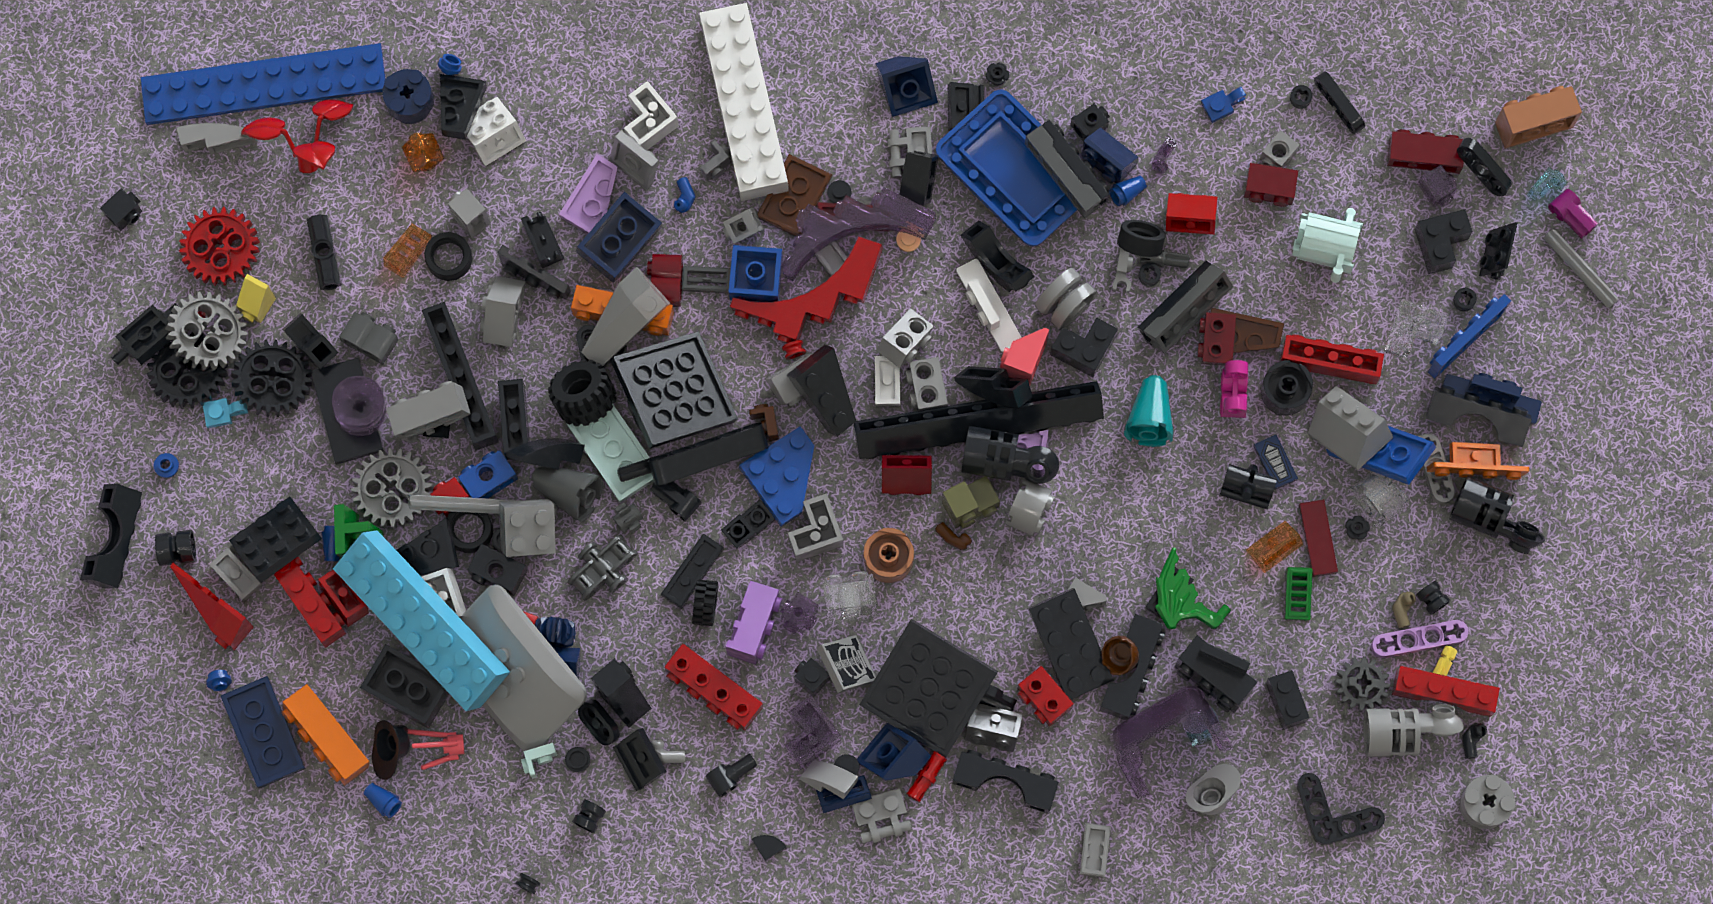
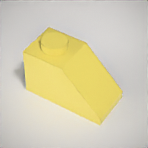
[236,274,276,323]

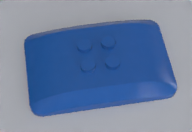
[936,89,1077,247]

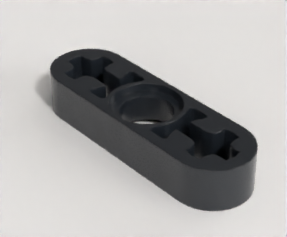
[1314,71,1365,134]
[1457,138,1512,196]

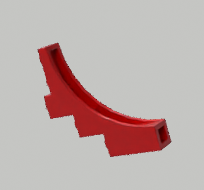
[730,236,883,344]

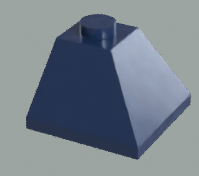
[875,56,938,117]
[857,722,931,781]

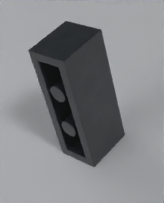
[498,379,530,460]

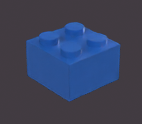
[729,245,783,302]

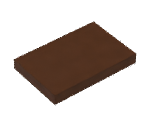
[757,154,832,239]

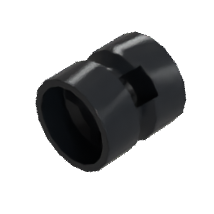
[155,530,196,566]

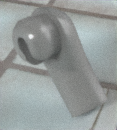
[651,739,685,763]

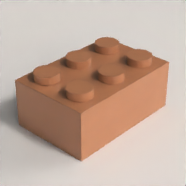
[1495,86,1582,149]

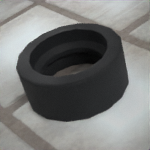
[1117,220,1166,257]
[424,232,472,281]
[447,511,493,553]

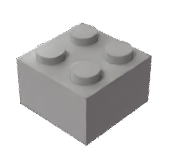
[499,499,556,557]

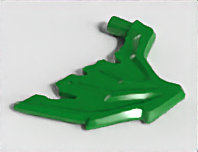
[1155,547,1231,629]

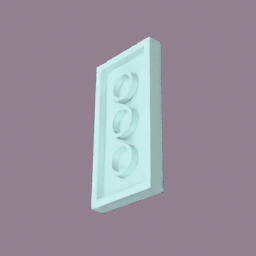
[565,404,654,503]

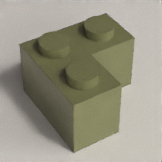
[942,476,1000,529]

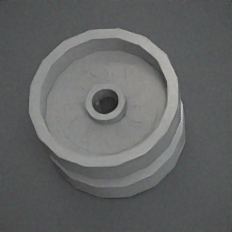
[1035,268,1097,330]

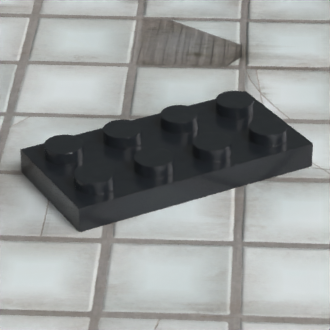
[1027,588,1114,700]

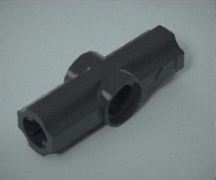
[306,214,341,290]

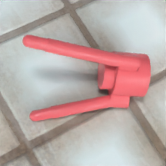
[408,729,465,770]

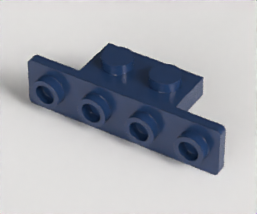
[1443,373,1542,425]

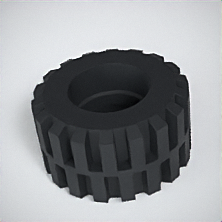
[548,359,617,426]

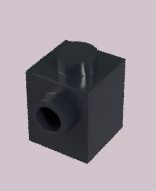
[100,188,142,231]
[794,658,830,698]

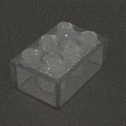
[822,571,877,624]

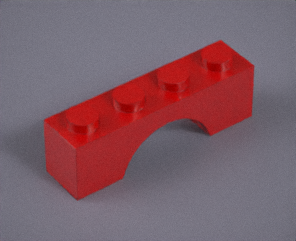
[1392,666,1500,717]

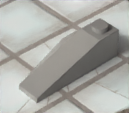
[582,267,671,366]

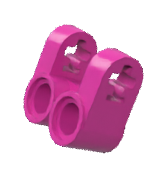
[1220,360,1248,418]

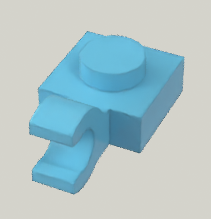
[203,398,248,428]

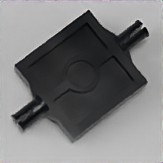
[111,303,179,366]

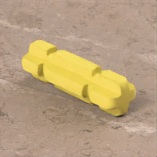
[1433,645,1457,676]

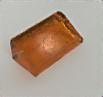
[1246,521,1303,573]

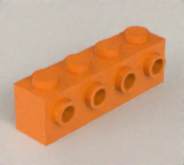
[571,285,674,336]
[282,684,369,786]

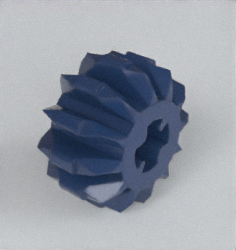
[535,616,576,647]

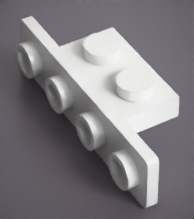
[956,259,1022,353]

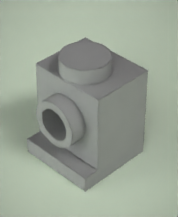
[723,208,764,244]

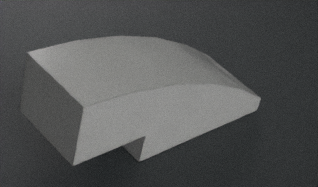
[177,123,258,155]

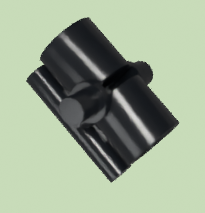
[1220,464,1277,509]

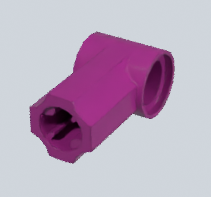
[1548,189,1598,239]

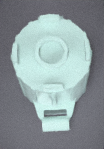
[1292,208,1363,283]

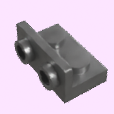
[965,704,1023,752]

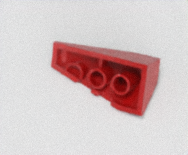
[170,563,254,651]

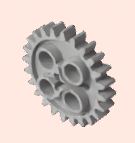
[165,292,248,371]
[351,448,433,529]

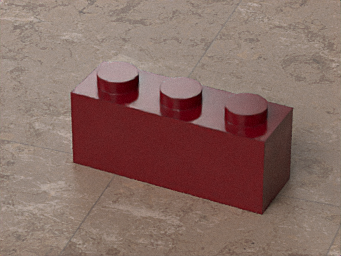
[1387,129,1464,174]

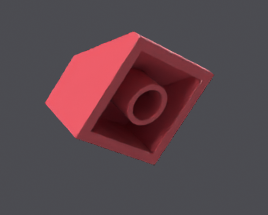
[1000,328,1049,385]

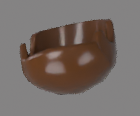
[1101,635,1139,675]

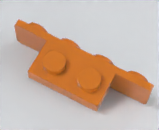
[1427,442,1529,480]

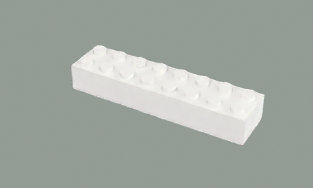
[699,3,789,201]

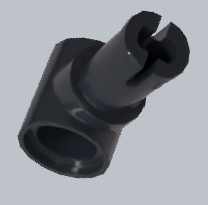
[705,753,757,797]

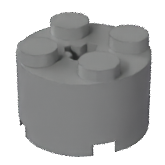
[1005,479,1055,536]
[1460,775,1515,829]

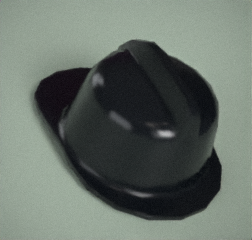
[371,720,410,780]

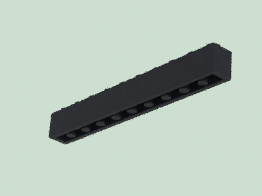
[853,381,1104,459]

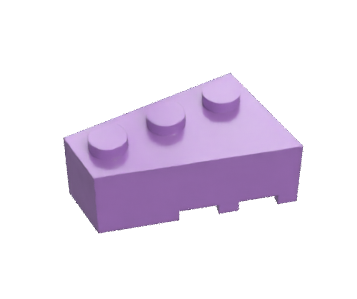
[725,581,782,664]

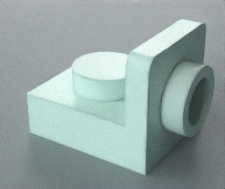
[521,743,557,779]

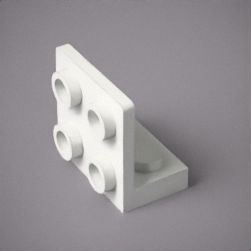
[467,97,526,166]

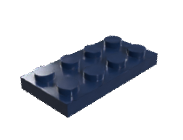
[221,676,306,789]

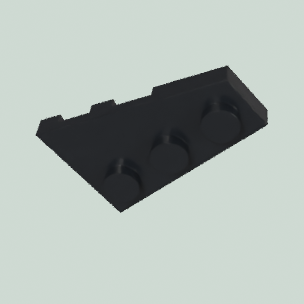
[440,74,487,140]
[497,244,571,300]
[396,518,459,576]

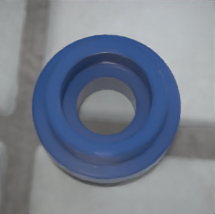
[438,54,462,75]
[154,453,179,478]
[206,670,232,691]

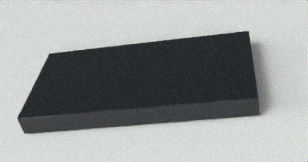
[311,358,384,465]

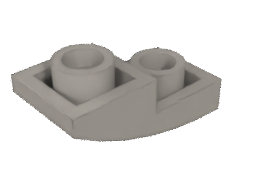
[800,760,858,799]

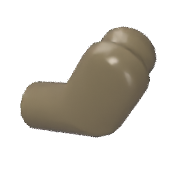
[1392,591,1416,629]

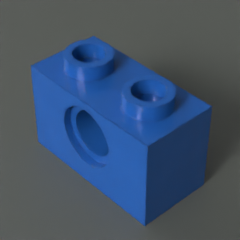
[458,450,518,499]

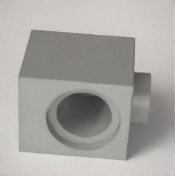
[1260,130,1299,168]

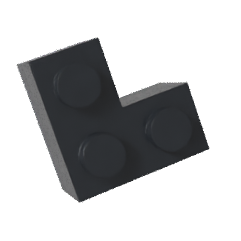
[1414,209,1473,275]
[1050,317,1118,378]

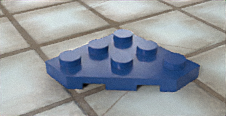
[739,426,814,527]

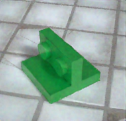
[334,504,384,558]

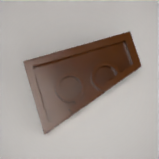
[1211,308,1284,353]

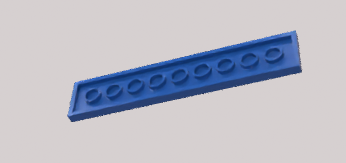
[140,43,386,125]

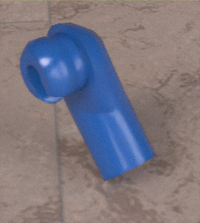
[674,177,696,213]

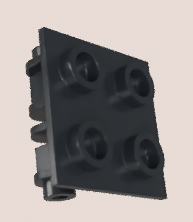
[1479,222,1518,280]

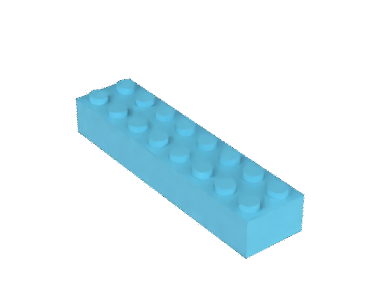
[333,530,510,711]

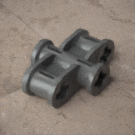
[567,534,638,601]

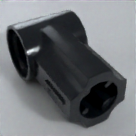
[650,481,702,522]

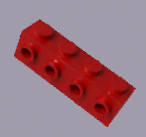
[1280,334,1384,385]
[274,557,346,648]
[664,643,763,731]

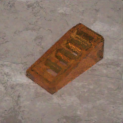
[383,223,432,278]

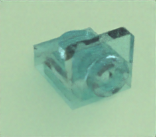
[1527,167,1568,201]

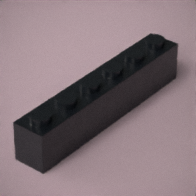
[422,301,499,451]

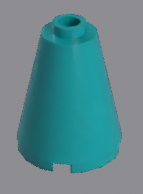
[1124,375,1174,447]

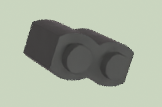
[339,312,398,365]

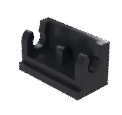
[898,151,939,206]
[521,212,564,269]

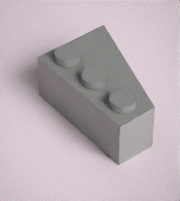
[386,381,470,444]

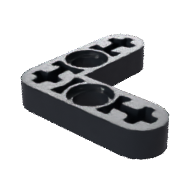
[1297,773,1385,845]

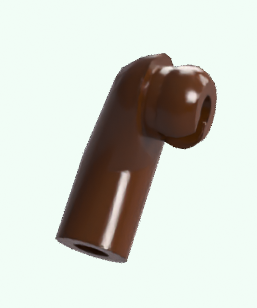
[935,522,972,550]

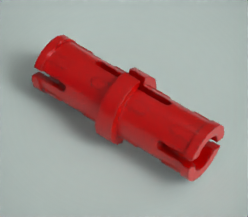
[906,751,947,803]

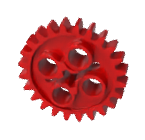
[179,207,260,286]

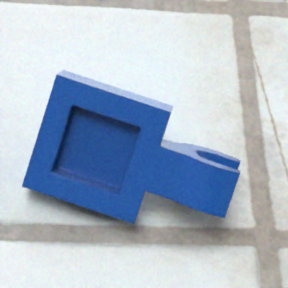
[1201,87,1246,123]

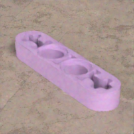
[1371,620,1468,658]

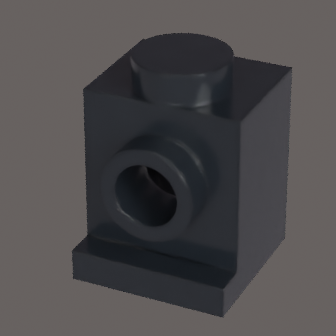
[1070,103,1110,142]

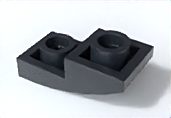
[721,499,775,549]

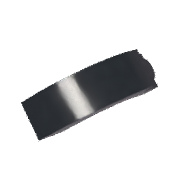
[960,220,1035,292]

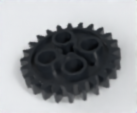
[147,332,229,409]
[231,340,312,417]

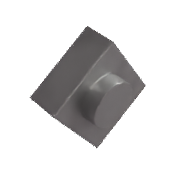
[700,140,730,181]

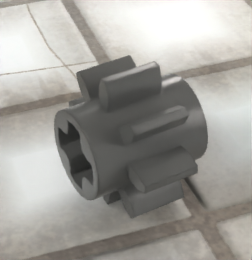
[612,502,644,534]

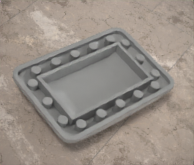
[460,585,587,751]

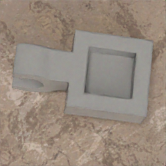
[1112,248,1133,294]

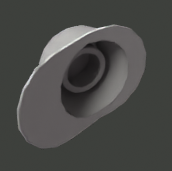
[1186,764,1241,815]

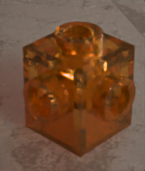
[402,132,444,172]

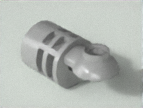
[1363,704,1464,757]

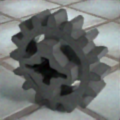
[1334,656,1391,712]

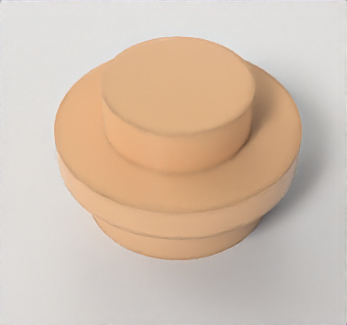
[896,228,921,252]

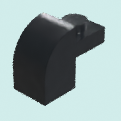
[282,313,339,369]

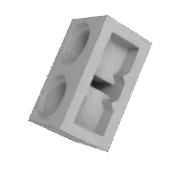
[448,188,490,239]
[877,308,934,368]
[905,357,948,411]

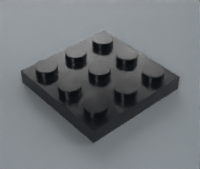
[229,496,322,584]

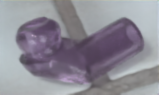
[1152,138,1177,175]

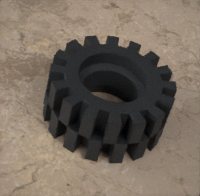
[692,579,718,627]

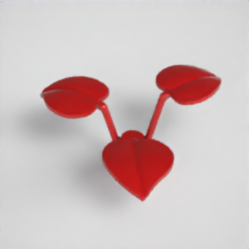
[241,100,353,173]

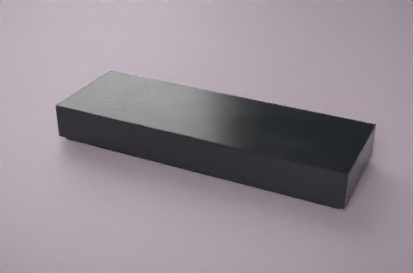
[661,534,724,609]

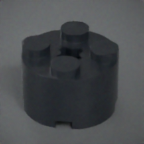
[1260,360,1313,416]

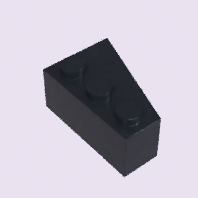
[787,344,856,437]
[591,658,652,728]

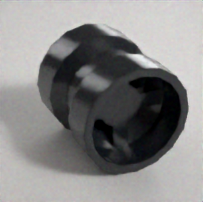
[1416,580,1451,615]
[572,799,606,833]

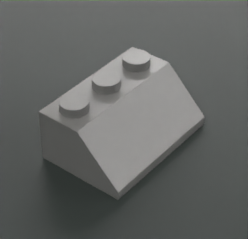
[1308,386,1393,471]

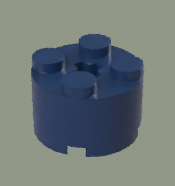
[382,69,434,124]

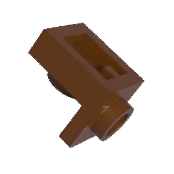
[749,404,779,441]

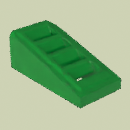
[1285,567,1312,621]

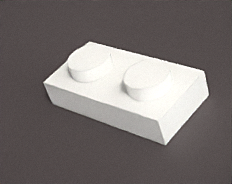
[875,356,900,406]

